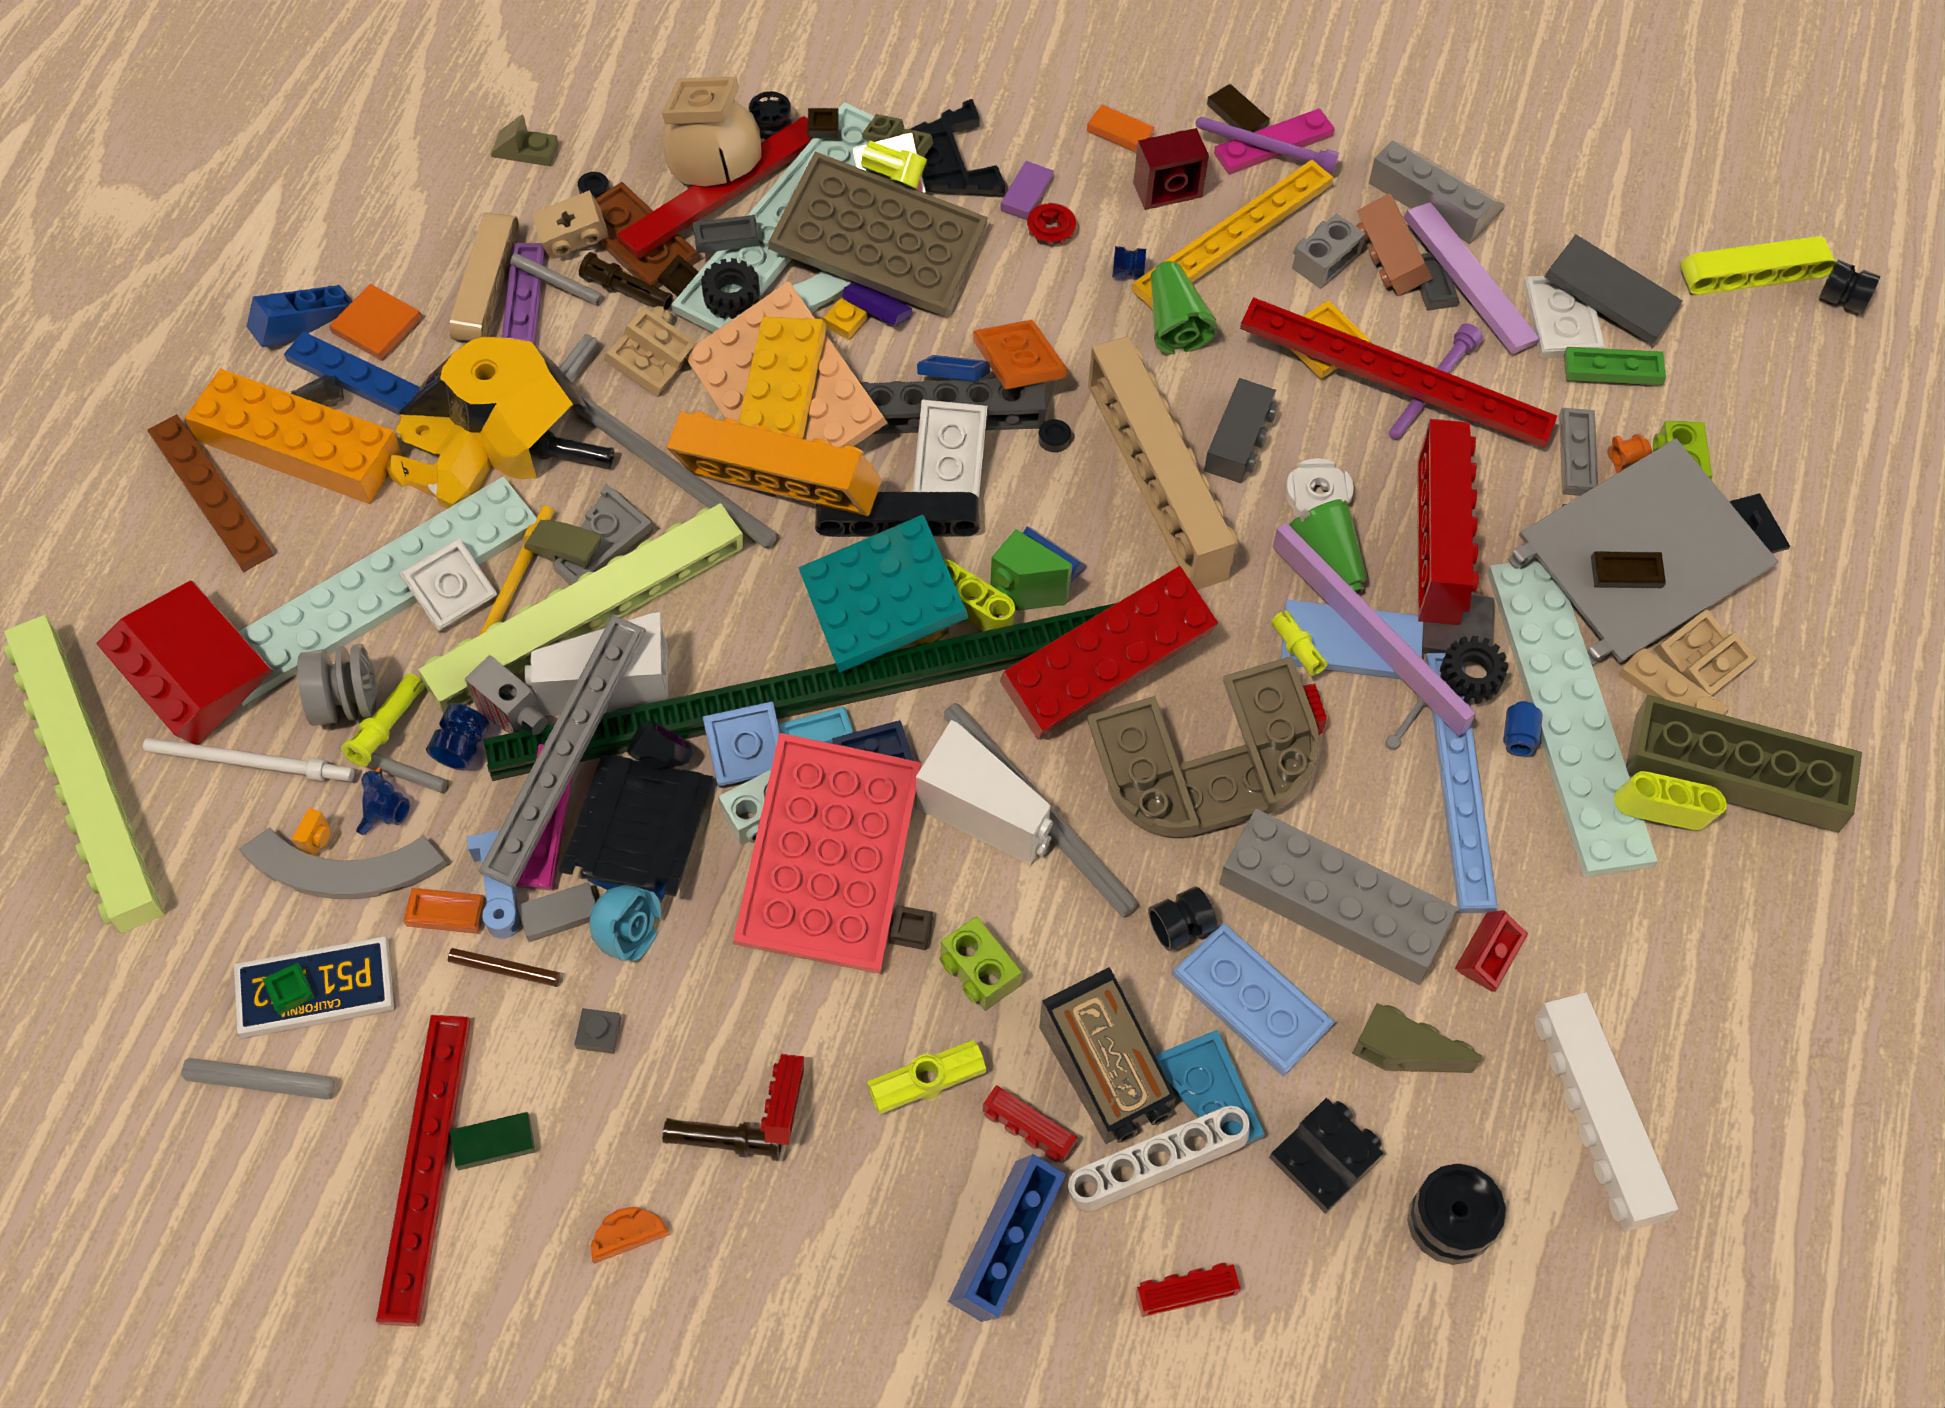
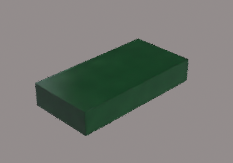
[450,1112,536,1171]

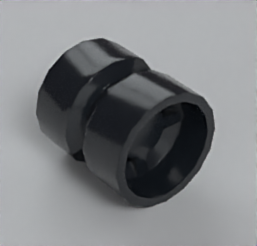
[1819,259,1881,314]
[1148,886,1217,951]

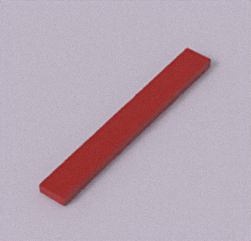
[617,116,813,259]
[376,1015,471,1327]

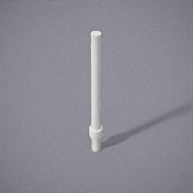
[143,737,355,782]

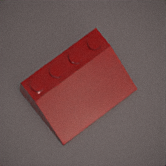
[96,580,274,745]

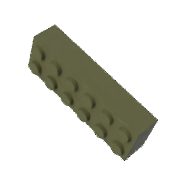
[1626,695,1862,833]

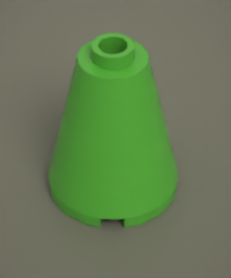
[1151,261,1218,354]
[1289,499,1367,593]

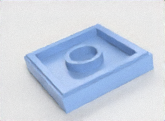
[703,702,780,787]

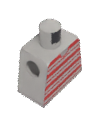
[464,655,548,735]

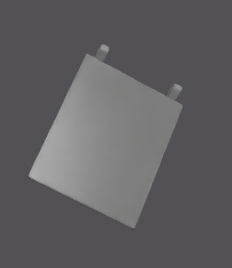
[1508,438,1779,665]

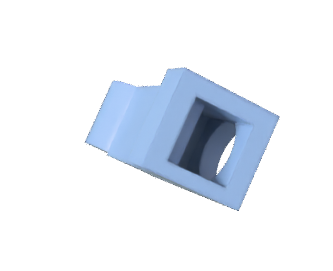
[467,830,520,939]

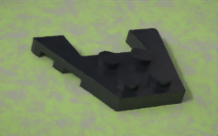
[909,99,1005,195]

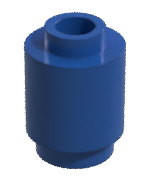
[1503,701,1543,756]

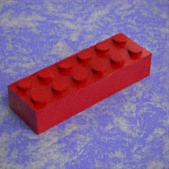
[1417,419,1479,625]
[1000,566,1218,740]

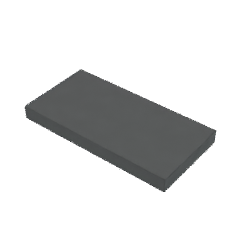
[1544,234,1683,345]

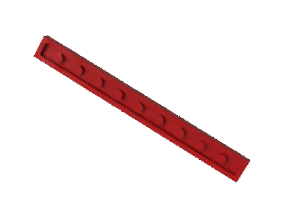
[1240,297,1557,448]

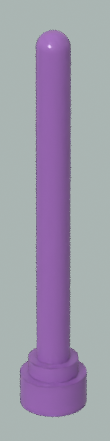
[1195,117,1339,176]
[1389,323,1483,440]

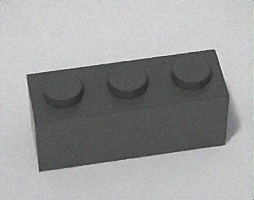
[1204,378,1278,483]

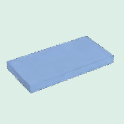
[1281,599,1423,679]
[1172,922,1335,1077]

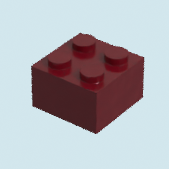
[1133,128,1209,210]

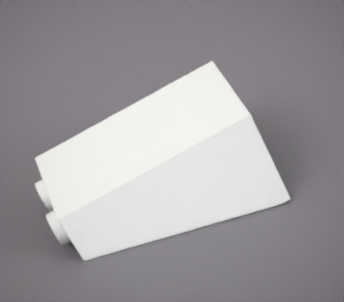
[525,612,669,716]
[916,720,1053,865]

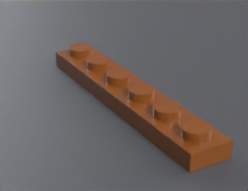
[147,414,274,573]

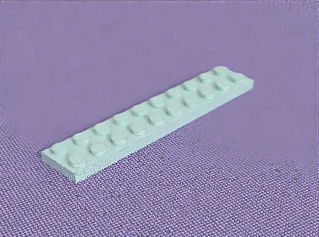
[671,102,874,333]
[239,477,537,706]
[1487,559,1658,877]

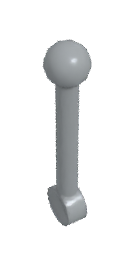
[1386,696,1427,750]

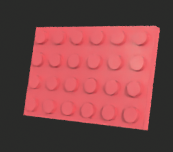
[733,733,922,974]

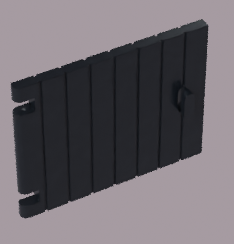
[560,754,713,897]

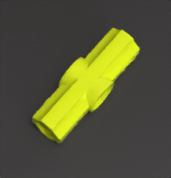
[867,1040,986,1115]

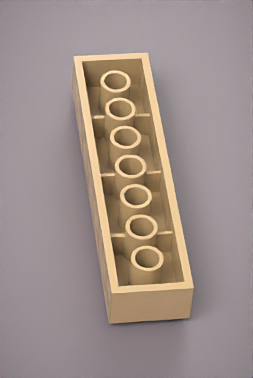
[1088,336,1238,590]

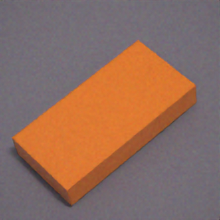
[1087,104,1155,153]
[403,888,487,934]

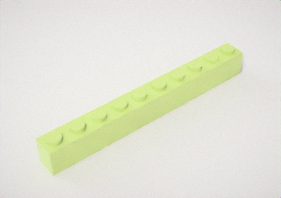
[418,503,743,716]
[3,615,164,934]

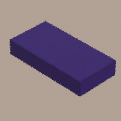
[842,283,912,326]

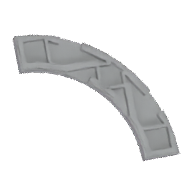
[239,827,447,899]

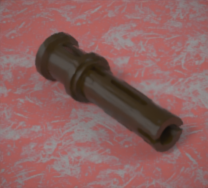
[579,252,673,310]
[662,1118,783,1161]

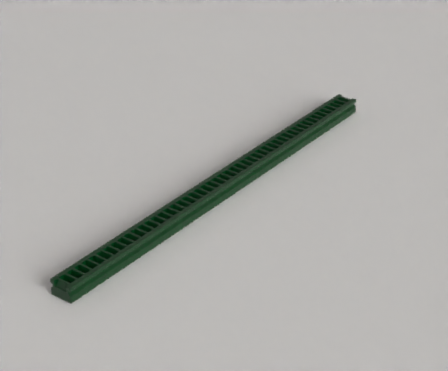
[483,603,1116,781]

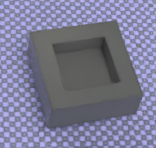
[574,1008,621,1054]

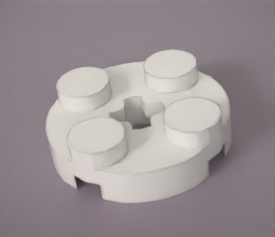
[1285,458,1353,519]

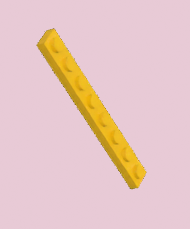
[1132,160,1333,309]

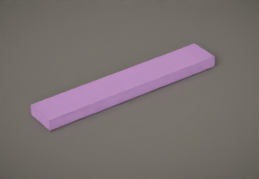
[1403,202,1540,354]

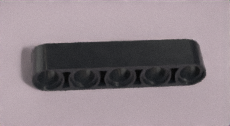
[815,492,980,537]

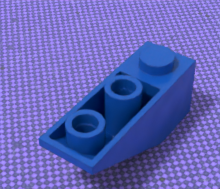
[246,285,353,347]

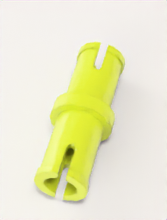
[1271,610,1328,676]

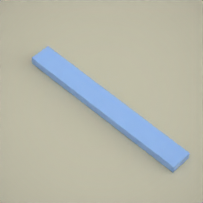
[1425,653,1497,913]

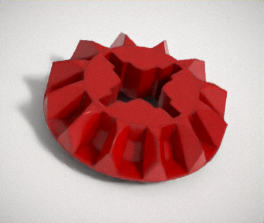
[1027,203,1076,246]

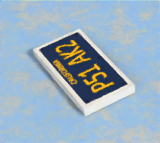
[234,937,394,1039]

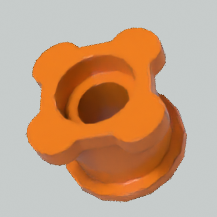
[1608,434,1652,473]

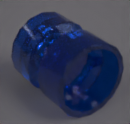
[426,703,490,770]

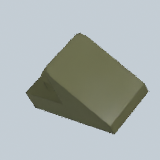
[491,115,559,166]

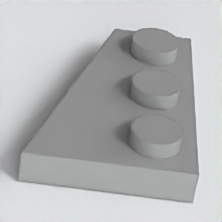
[553,483,653,585]

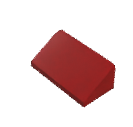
[1455,910,1528,992]

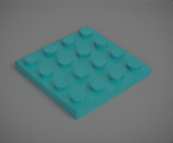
[798,515,969,672]

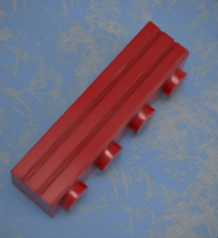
[760,1054,804,1145]
[983,1085,1077,1163]
[1135,1263,1241,1317]

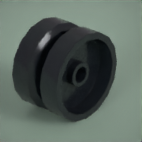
[1407,1163,1506,1265]

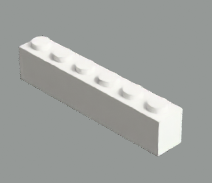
[1535,992,1679,1232]

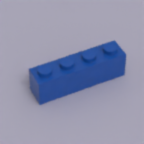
[948,1154,1066,1322]

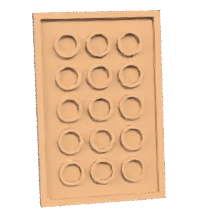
[686,281,887,498]

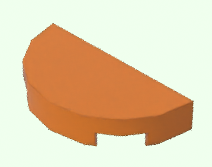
[591,1207,670,1264]

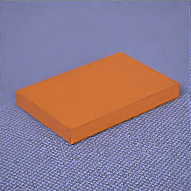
[973,320,1067,389]

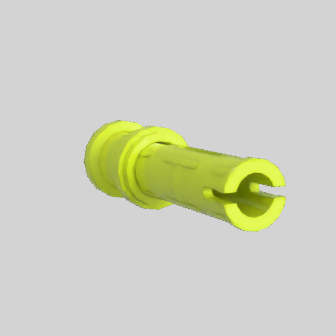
[341,673,425,767]

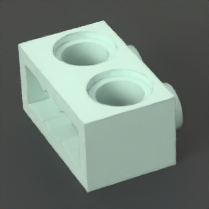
[718,770,771,845]

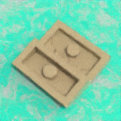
[604,307,697,397]
[1654,608,1757,695]

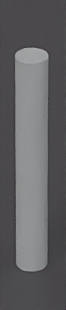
[510,253,602,305]
[345,753,448,793]

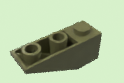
[1352,1003,1482,1073]

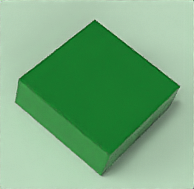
[262,962,315,1015]

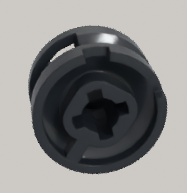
[749,91,792,139]

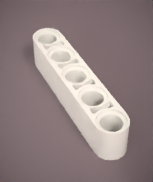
[1068,1106,1250,1212]

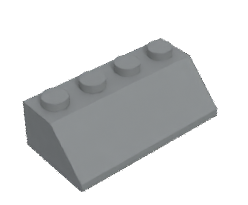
[1369,140,1505,244]

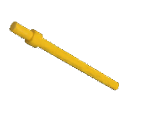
[478,505,555,636]

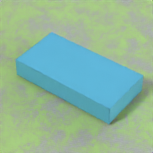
[778,706,853,744]

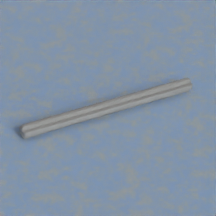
[573,396,777,549]
[944,703,1137,917]

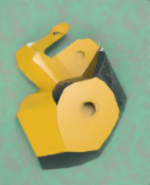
[386,337,591,509]

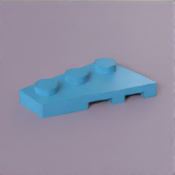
[1155,1030,1264,1146]

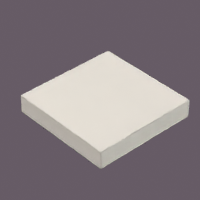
[400,538,498,633]

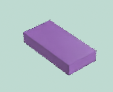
[1001,161,1054,220]

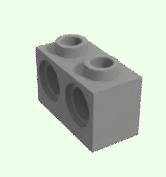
[1292,213,1365,289]

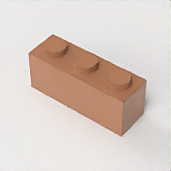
[1357,192,1433,296]

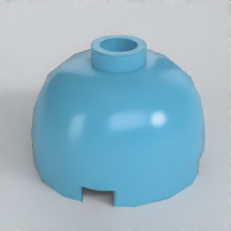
[589,885,661,962]

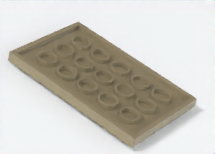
[768,151,988,316]

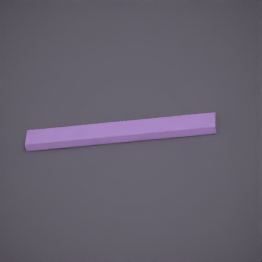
[1272,523,1475,737]

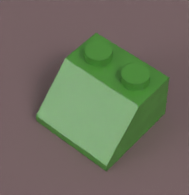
[990,529,1072,611]

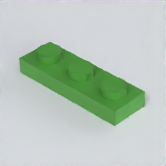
[1564,347,1666,385]

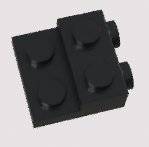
[1269,1097,1384,1214]

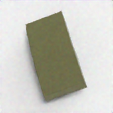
[862,114,933,157]
[524,520,602,568]

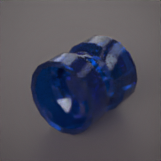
[1112,246,1147,280]

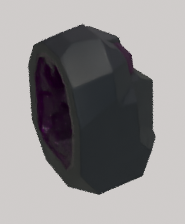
[627,720,693,769]

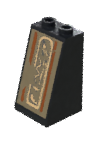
[1039,967,1176,1144]

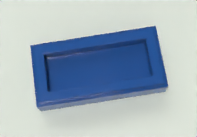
[917,355,990,381]

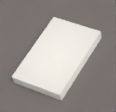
[1522,276,1606,359]
[912,400,988,497]

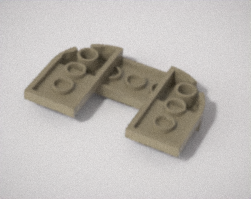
[1087,656,1319,837]

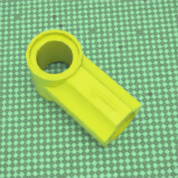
[860,141,927,190]

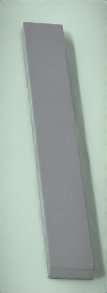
[479,614,646,888]

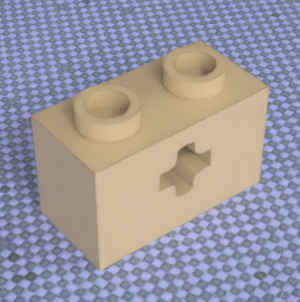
[532,190,609,259]

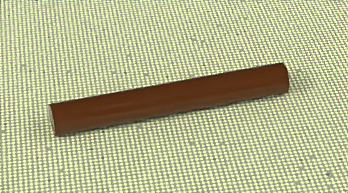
[448,948,560,987]

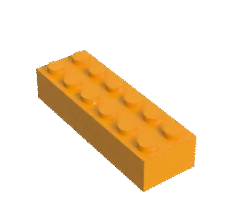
[185,368,402,504]
[666,411,882,516]

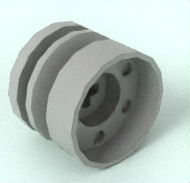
[297,644,377,726]

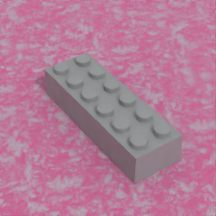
[1219,809,1458,985]

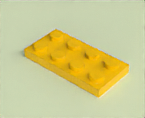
[738,316,827,439]

